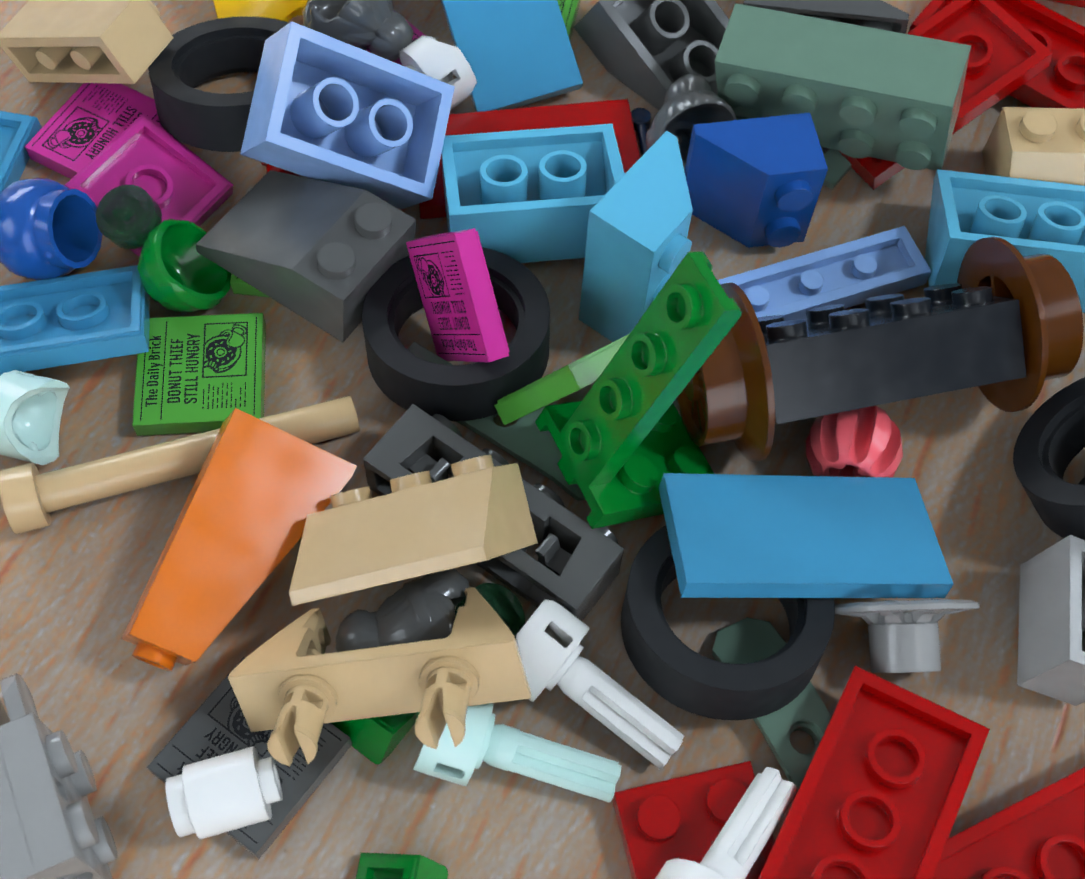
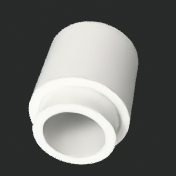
[165,746,282,840]

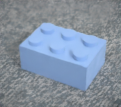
[240,21,455,209]

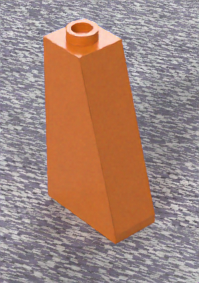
[121,408,357,672]

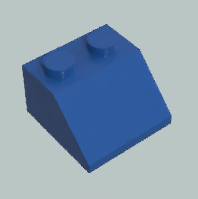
[684,112,828,248]

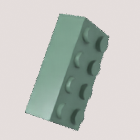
[714,3,971,170]

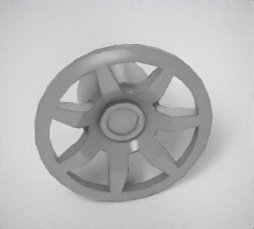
[835,599,980,673]

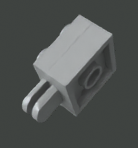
[0,673,118,879]

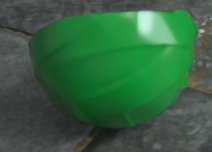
[138,219,231,312]

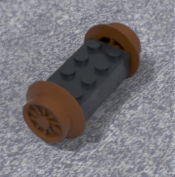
[676,237,1084,462]

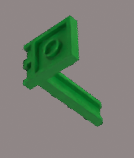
[535,251,742,529]

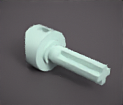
[0,370,70,465]
[413,703,621,803]

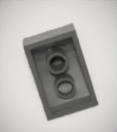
[574,0,729,110]
[195,170,416,342]

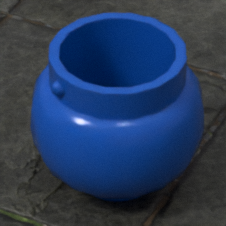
[0,178,103,280]

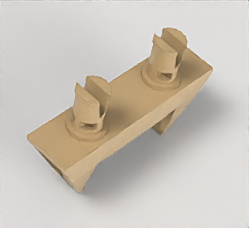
[228,587,531,766]

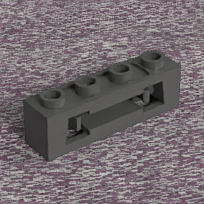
[363,404,624,621]

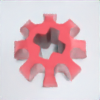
[806,406,903,478]

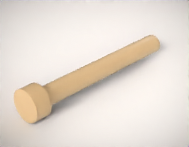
[0,396,360,534]

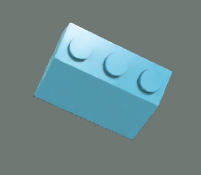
[441,124,625,263]
[579,131,693,342]
[925,169,1085,313]

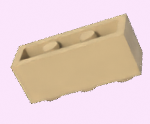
[0,0,174,84]

